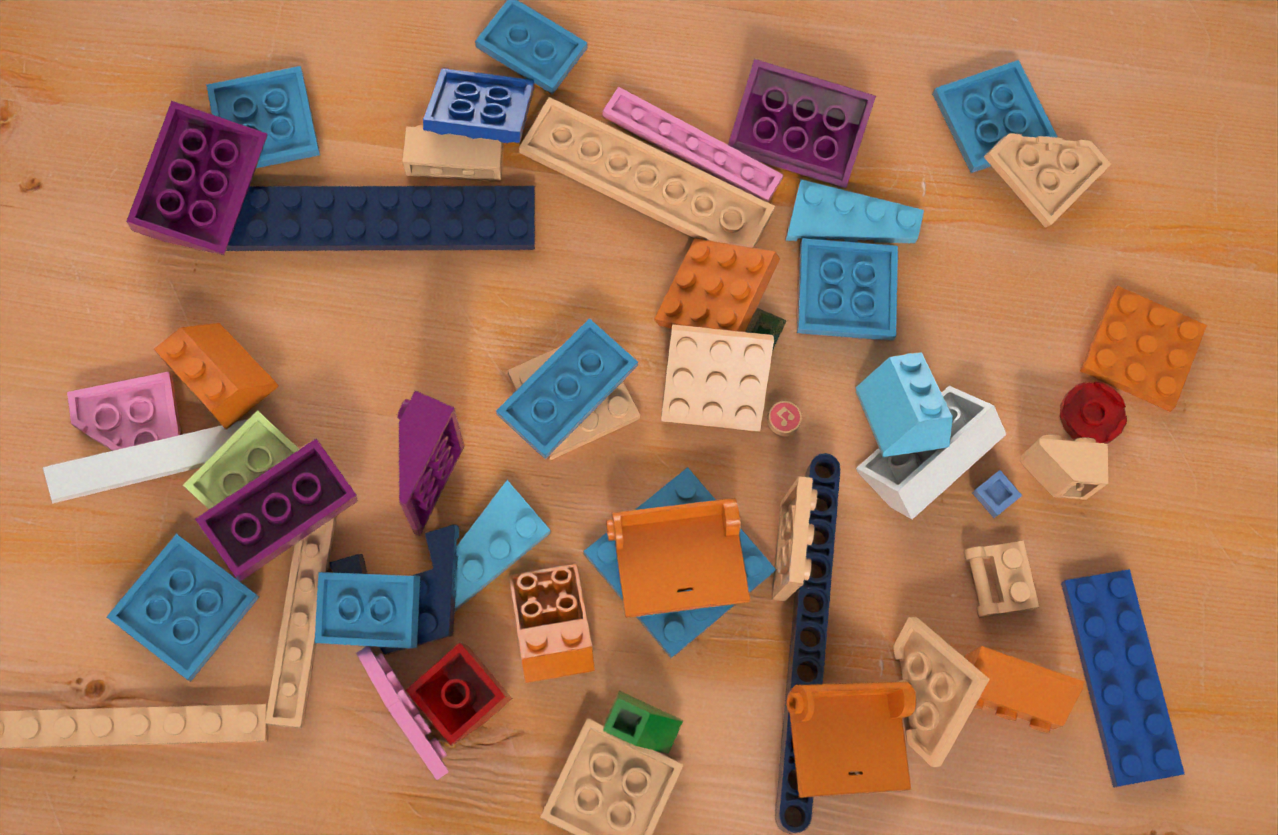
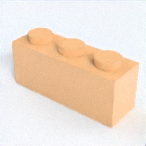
[403,125,504,182]

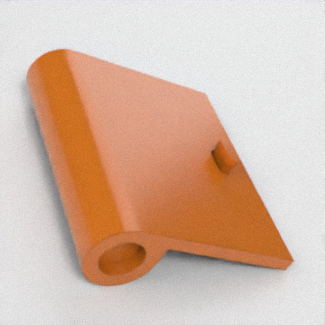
[606,498,750,618]
[786,681,916,798]

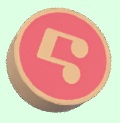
[767,401,802,436]

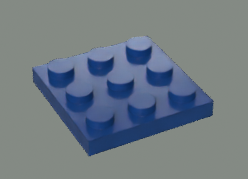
[423,68,534,143]

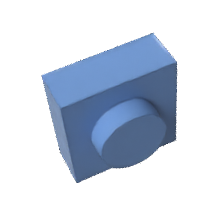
[972,470,1022,518]

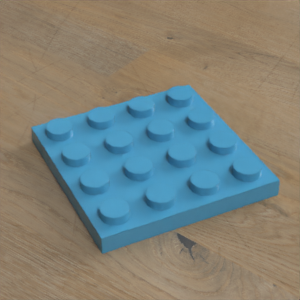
[583,467,776,659]

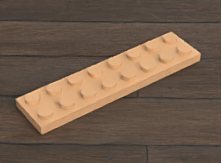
[519,97,775,248]

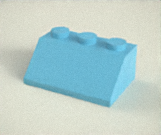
[856,352,953,457]

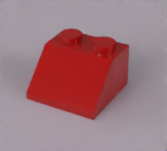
[405,642,512,746]

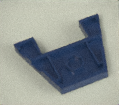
[329,524,459,655]

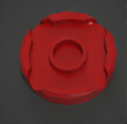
[1059,382,1127,444]

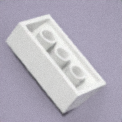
[856,386,1006,519]

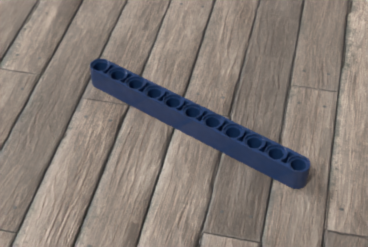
[775,453,841,834]

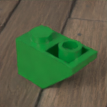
[603,691,683,754]

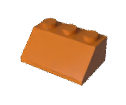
[154,323,279,430]
[964,646,1085,733]

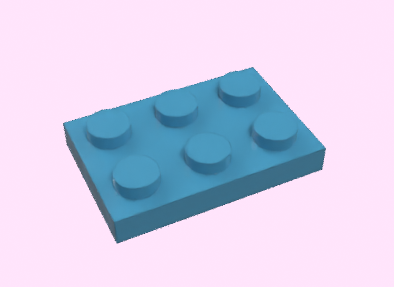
[475,0,587,95]
[315,572,420,648]

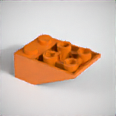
[509,564,595,683]

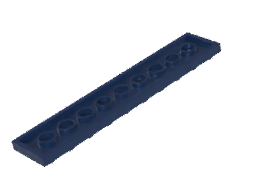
[226,186,535,251]

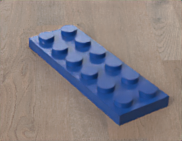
[1061,569,1185,787]

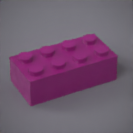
[195,439,358,581]

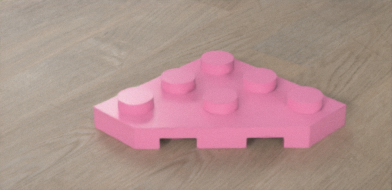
[67,372,181,451]
[356,646,449,780]

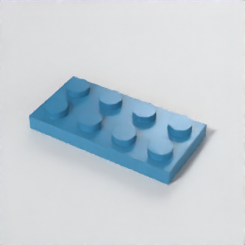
[496,318,638,459]

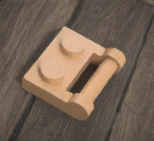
[964,541,1039,618]

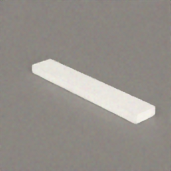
[43,419,248,504]

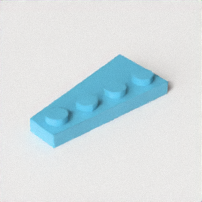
[786,180,924,243]
[454,480,551,611]

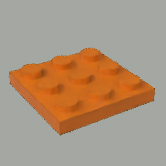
[654,238,780,332]
[1080,285,1207,412]

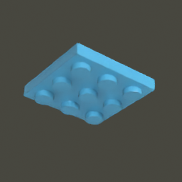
[932,60,1058,173]
[206,66,320,168]
[797,238,898,341]
[106,534,259,682]

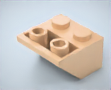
[1020,435,1108,500]

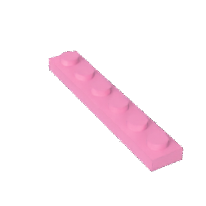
[602,87,783,203]

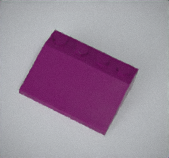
[728,59,876,188]
[126,101,268,255]
[397,391,464,536]

